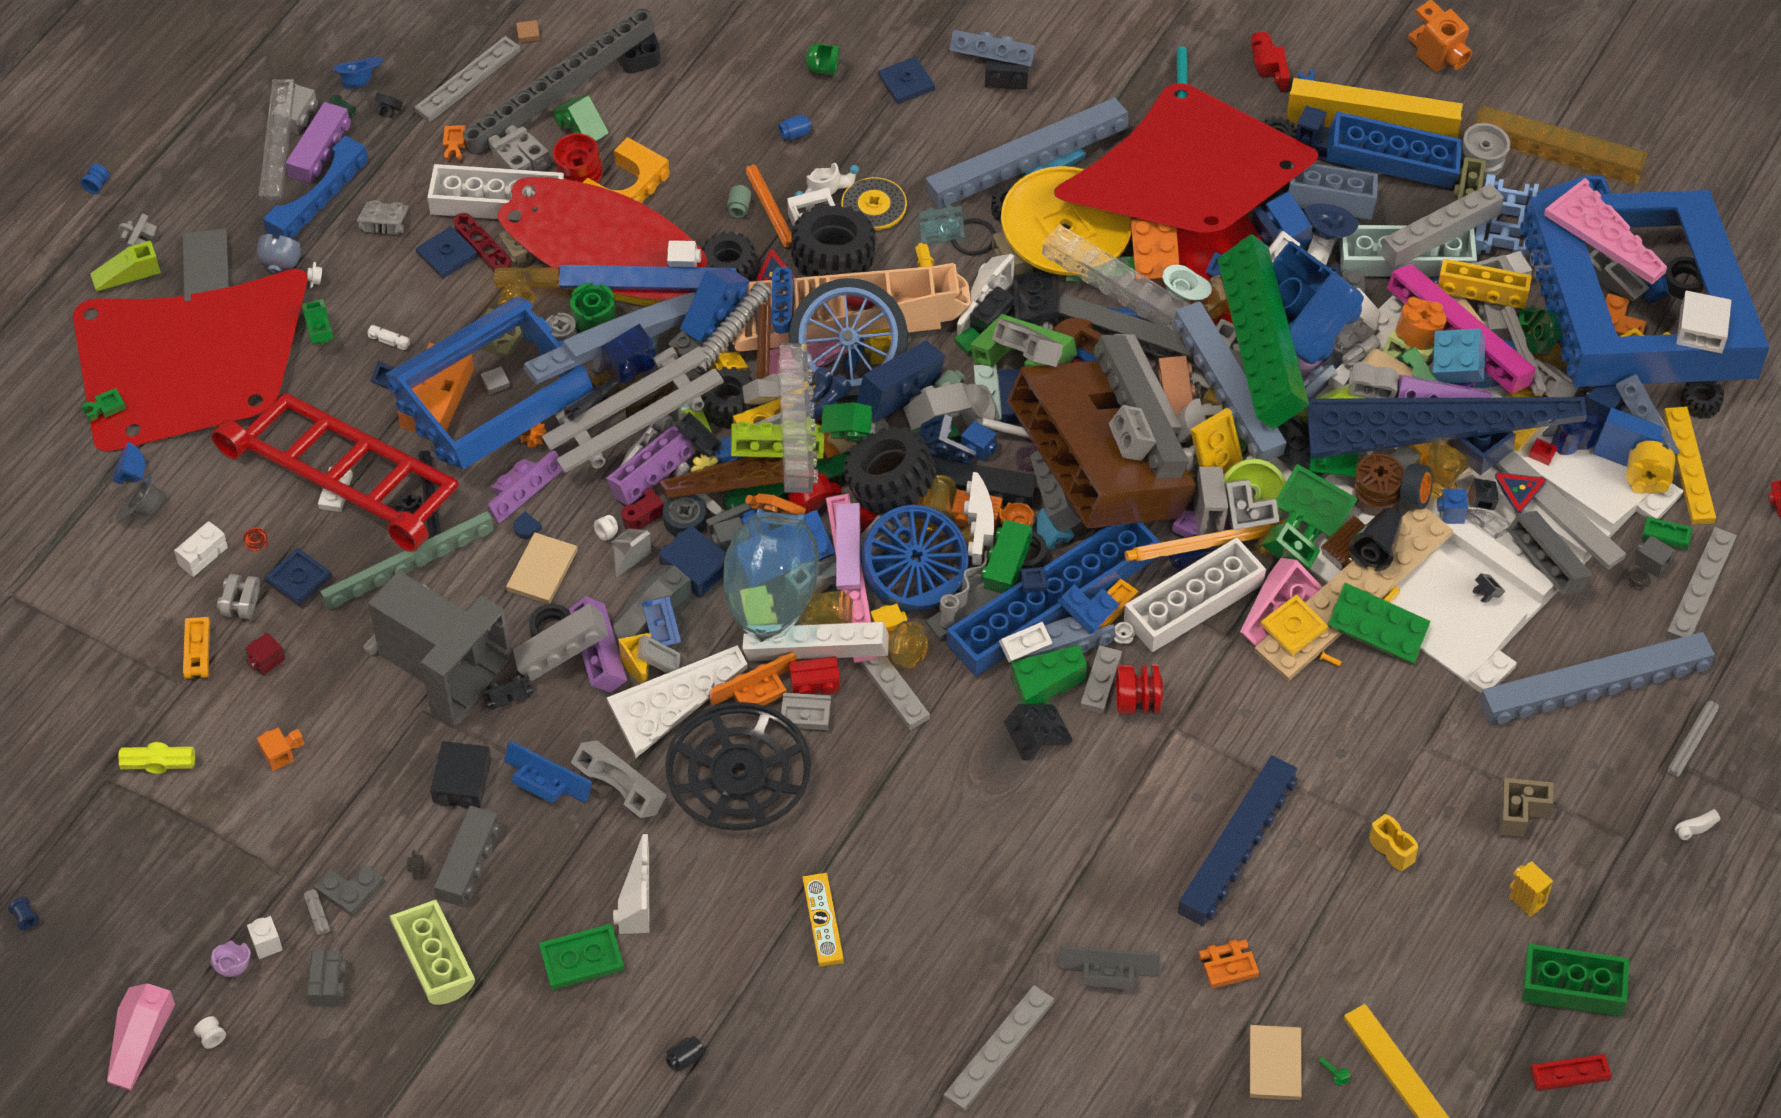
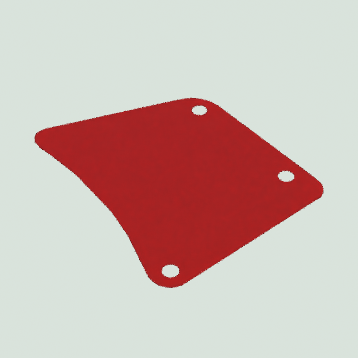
[1054,83,1318,233]
[73,269,308,451]

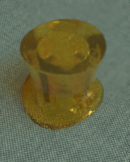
[1426,443,1469,499]
[914,475,957,531]

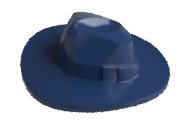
[1304,204,1358,240]

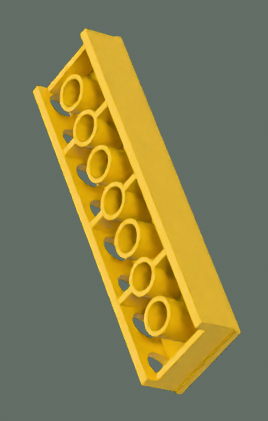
[1286,78,1463,138]

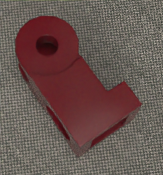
[621,488,664,530]

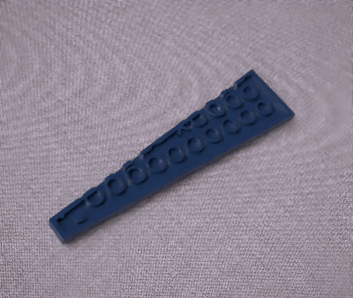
[1306,397,1587,459]

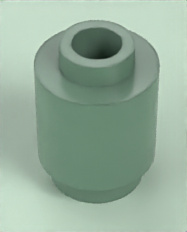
[727,185,751,218]

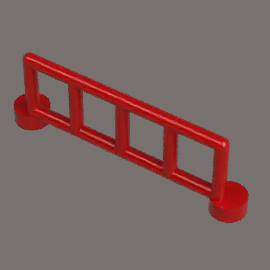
[211,393,459,552]

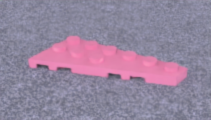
[1544,178,1667,284]

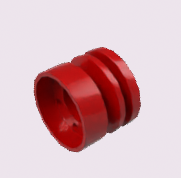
[553,133,603,183]
[1116,664,1163,715]

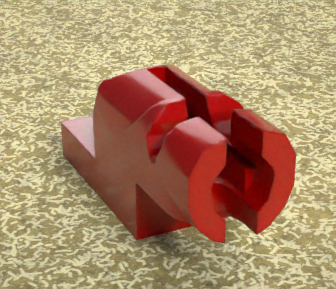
[1250,32,1290,93]

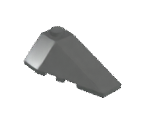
[611,565,692,646]

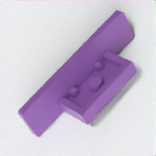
[487,450,563,523]

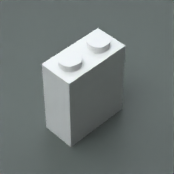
[1676,291,1731,353]

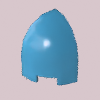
[1036,507,1075,550]

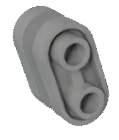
[217,574,260,620]

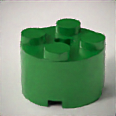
[570,282,616,332]

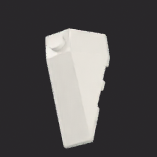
[957,254,1014,336]

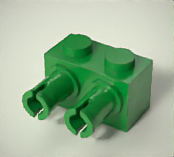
[1262,509,1321,570]

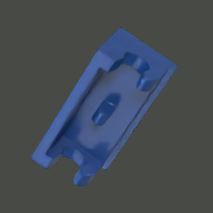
[642,596,681,646]

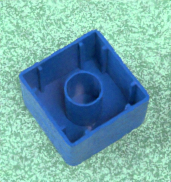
[1273,241,1364,365]

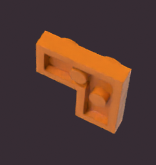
[1606,293,1646,336]

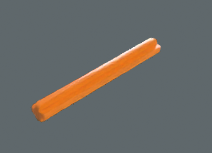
[746,164,792,248]

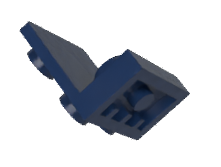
[919,414,977,462]

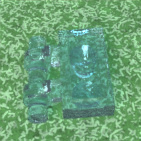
[919,205,965,243]

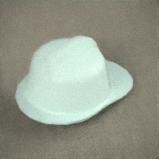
[1162,265,1212,301]

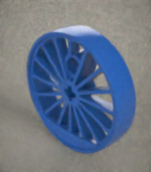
[861,505,968,612]

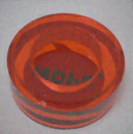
[243,527,268,551]

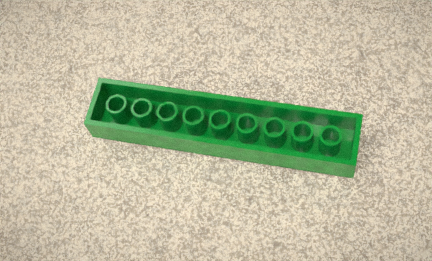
[1218,234,1309,430]

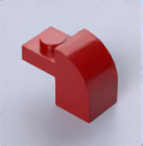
[788,474,843,514]

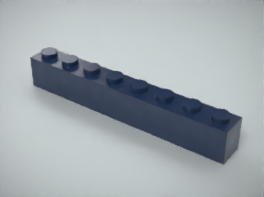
[1178,755,1298,927]

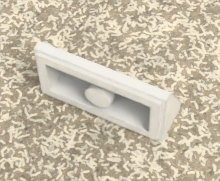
[1357,288,1380,331]

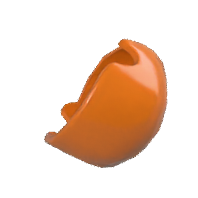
[999,503,1035,526]

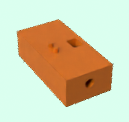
[398,343,474,432]

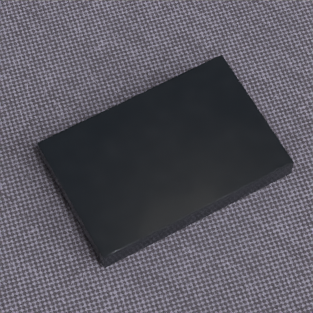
[1013,270,1060,324]

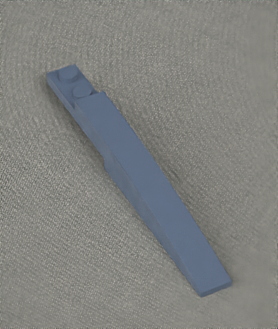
[523,291,697,385]

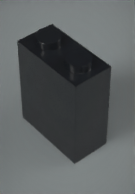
[430,741,492,809]

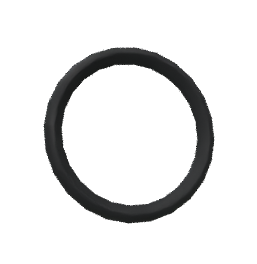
[950,218,996,255]

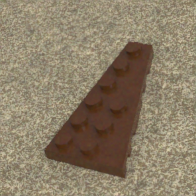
[659,456,811,498]

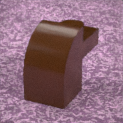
[1053,318,1102,356]

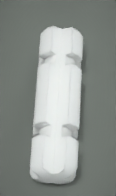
[368,325,410,350]

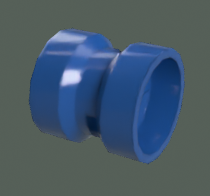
[80,164,110,194]

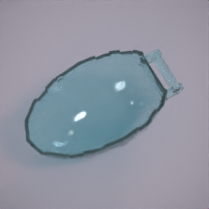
[723,508,819,642]

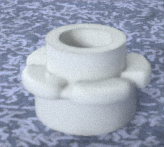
[1114,622,1135,644]

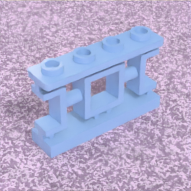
[1475,174,1539,258]

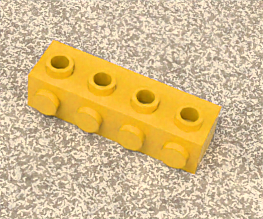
[1438,258,1532,309]

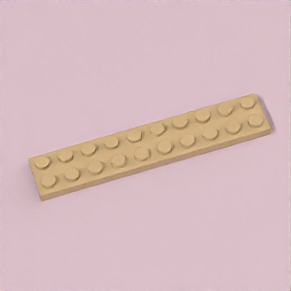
[1255,507,1453,682]

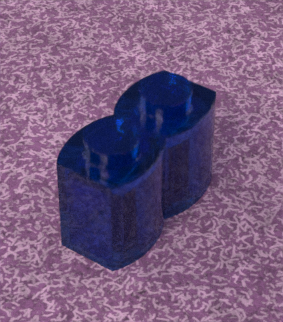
[1551,414,1604,455]

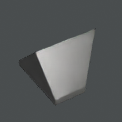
[611,529,652,578]

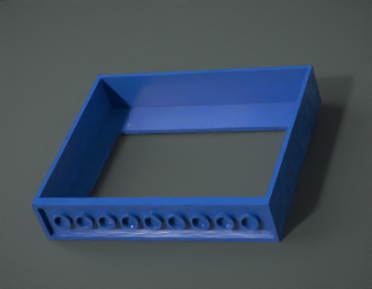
[1520,190,1770,387]

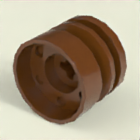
[1352,454,1404,516]

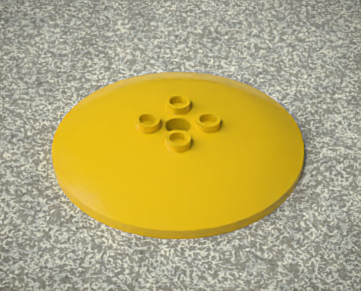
[1001,166,1132,276]

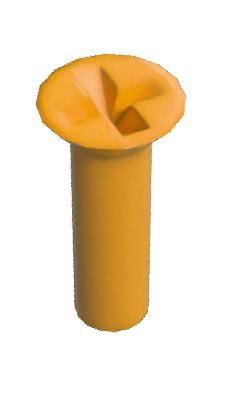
[1319,651,1342,667]

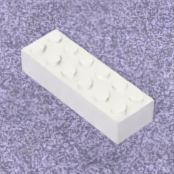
[427,164,564,221]
[1124,537,1266,652]

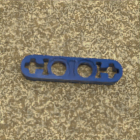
[771,267,794,334]

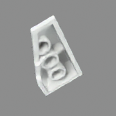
[613,834,649,934]

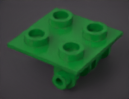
[1309,453,1358,477]

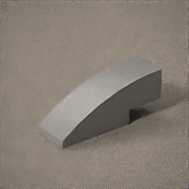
[1589,249,1649,302]
[742,373,807,404]

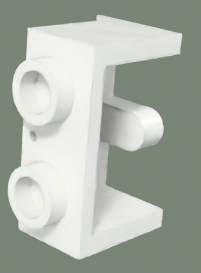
[787,187,835,226]

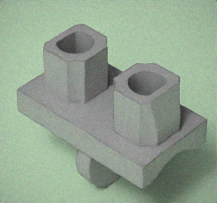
[117,213,157,248]

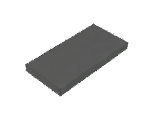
[183,228,230,302]

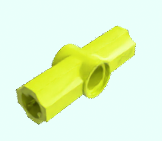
[118,742,195,774]

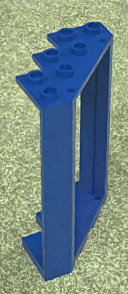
[386,297,593,469]

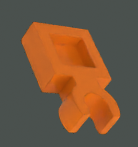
[443,125,467,162]

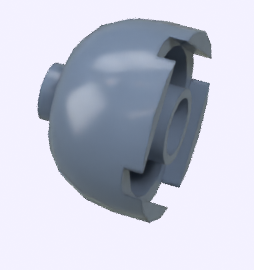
[257,234,302,274]

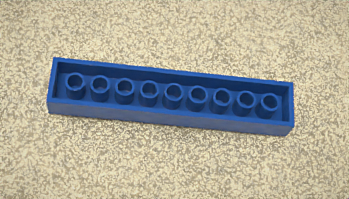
[946,522,1160,677]

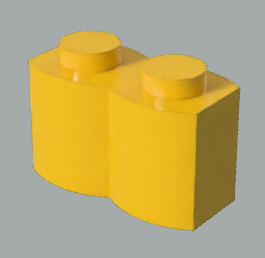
[1369,814,1418,871]

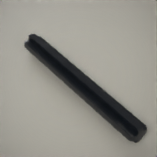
[418,450,441,539]

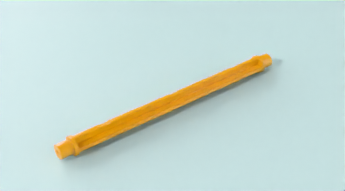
[1125,519,1300,561]

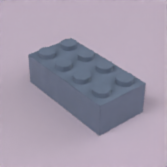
[1286,162,1378,220]

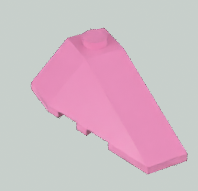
[1240,558,1322,647]
[107,983,175,1091]

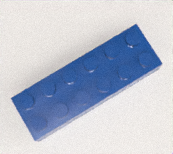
[1326,111,1462,189]

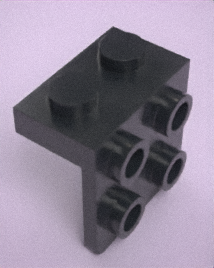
[985,58,1028,89]
[1004,704,1072,760]

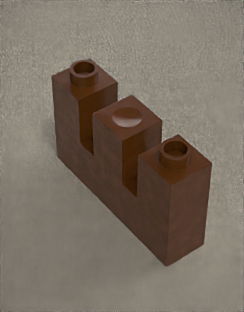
[1007,361,1196,528]

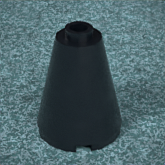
[1349,508,1403,572]

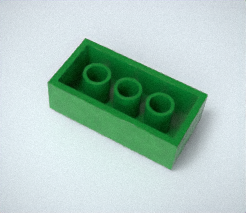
[1521,944,1629,1017]

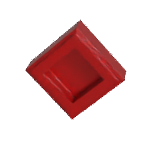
[1528,438,1558,466]

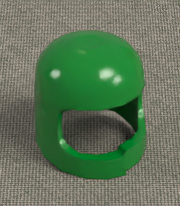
[805,43,841,76]

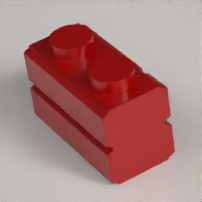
[789,656,840,695]

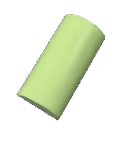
[390,900,475,1005]

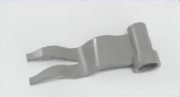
[940,551,988,628]

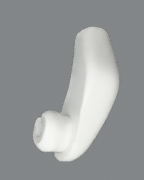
[1675,809,1720,840]

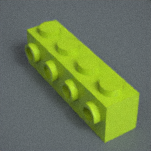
[731,422,824,458]

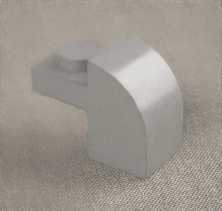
[1176,398,1223,443]

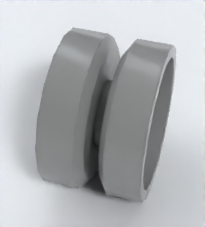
[1460,123,1510,179]

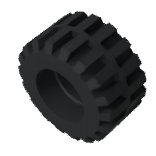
[701,231,756,281]
[700,367,756,428]

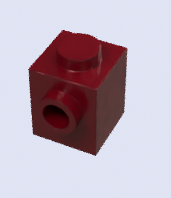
[245,632,285,675]

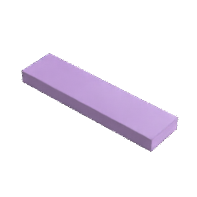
[836,503,861,590]

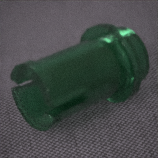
[328,95,356,118]

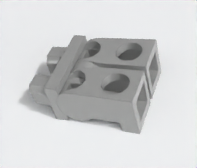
[488,125,551,171]

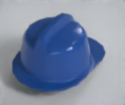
[333,57,384,88]

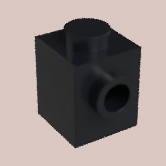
[1467,478,1499,517]

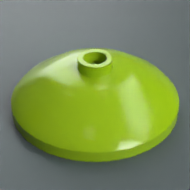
[1223,459,1286,516]

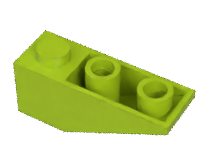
[90,240,161,292]

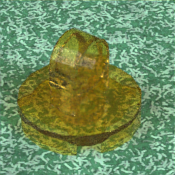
[888,621,928,668]

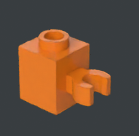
[257,727,305,772]

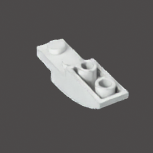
[964,472,994,566]

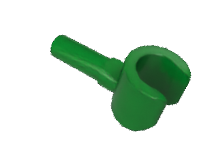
[1319,1057,1350,1086]

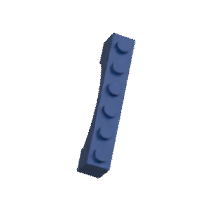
[263,135,368,239]

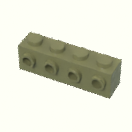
[1452,157,1486,233]

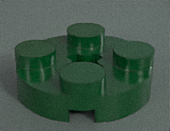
[1526,309,1562,356]

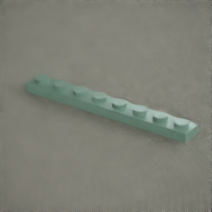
[321,511,494,610]

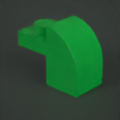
[302,299,334,344]

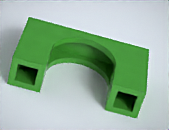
[970,314,1077,368]

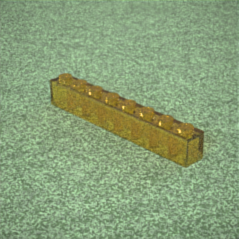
[1474,105,1648,185]

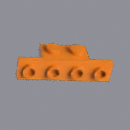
[709,652,797,706]

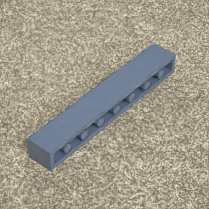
[1173,301,1287,461]

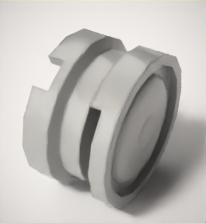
[546,313,577,342]

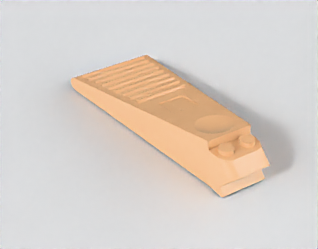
[732,263,971,351]

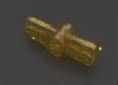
[493,266,560,289]

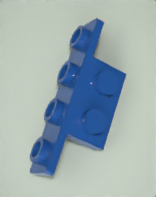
[504,741,592,803]

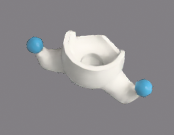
[795,163,859,196]

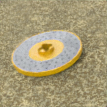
[842,177,907,230]

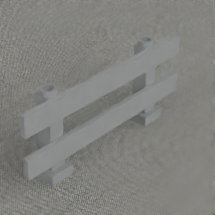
[542,346,724,473]

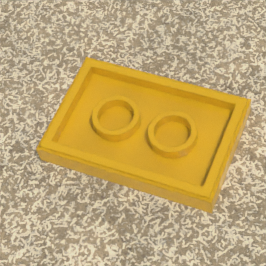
[1190,408,1243,476]

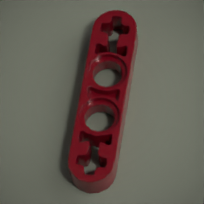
[453,213,511,275]

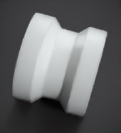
[194,1016,226,1049]

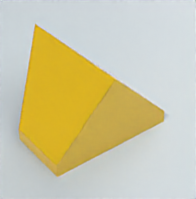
[618,633,651,684]

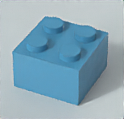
[1433,329,1486,383]

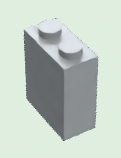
[1192,467,1228,536]

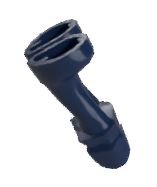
[789,366,852,426]

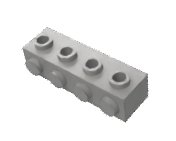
[513,603,608,681]

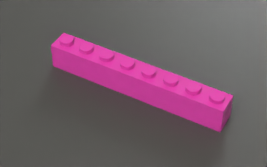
[1387,264,1537,394]

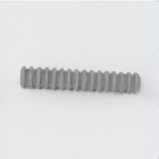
[694,282,772,373]

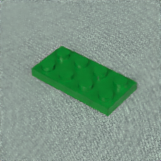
[1327,582,1431,665]

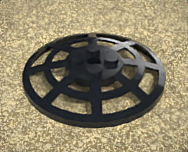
[665,702,811,831]

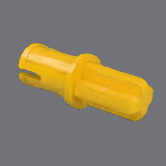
[915,243,934,268]

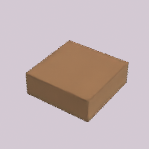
[516,20,540,43]

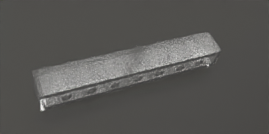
[1042,224,1190,330]
[778,343,818,493]

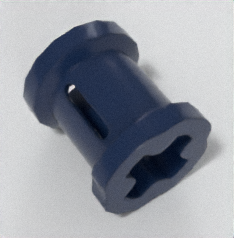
[8,897,39,930]

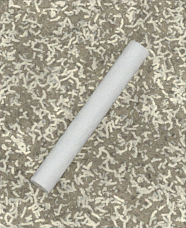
[981,418,1031,439]

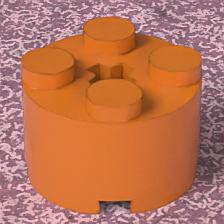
[1395,297,1446,350]

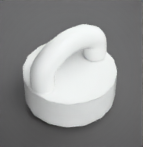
[594,515,618,541]

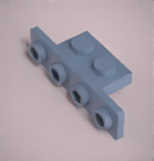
[949,30,1035,66]
[1303,355,1341,399]
[1616,374,1679,455]
[1026,616,1115,658]

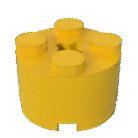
[1626,441,1675,494]

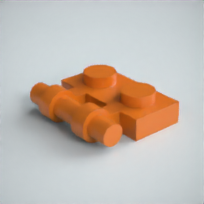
[745,493,806,520]
[1198,939,1260,989]

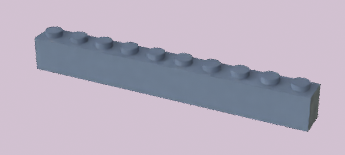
[926,97,1129,209]
[1479,632,1715,725]

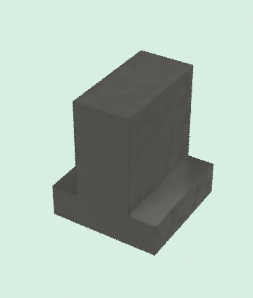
[368,570,512,727]

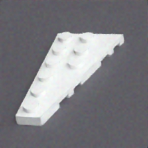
[607,645,748,758]

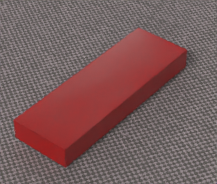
[1530,1054,1612,1092]

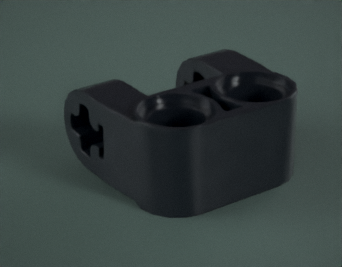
[617,32,661,74]

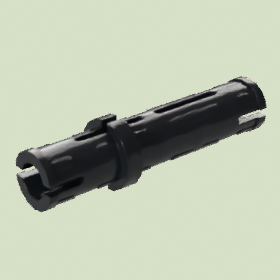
[564,378,620,421]

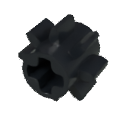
[395,492,423,514]

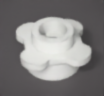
[307,262,322,288]

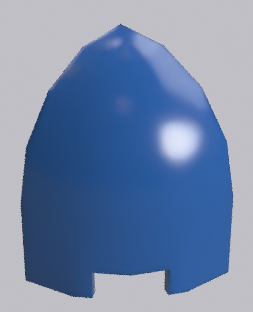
[112,442,145,484]

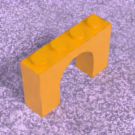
[583,137,670,203]

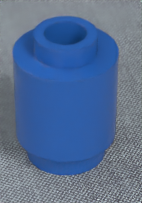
[778,114,812,141]

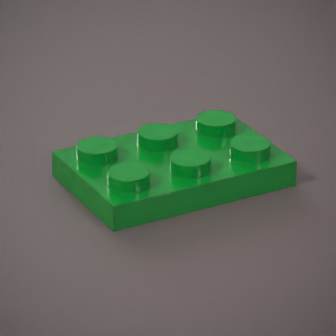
[1276,464,1358,537]
[539,924,624,990]

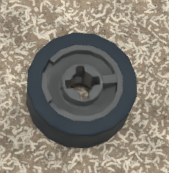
[663,494,707,536]

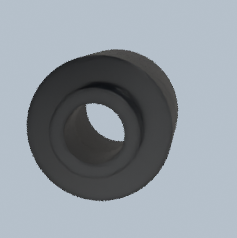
[665,1036,704,1072]

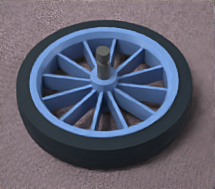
[789,278,908,397]

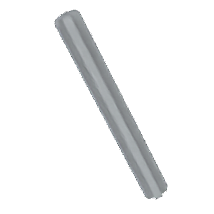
[1501,306,1546,397]

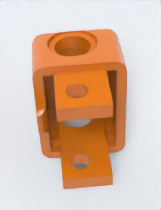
[1407,0,1473,72]

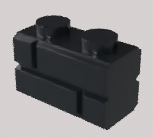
[970,286,1014,334]

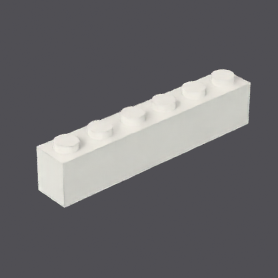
[743,622,889,661]

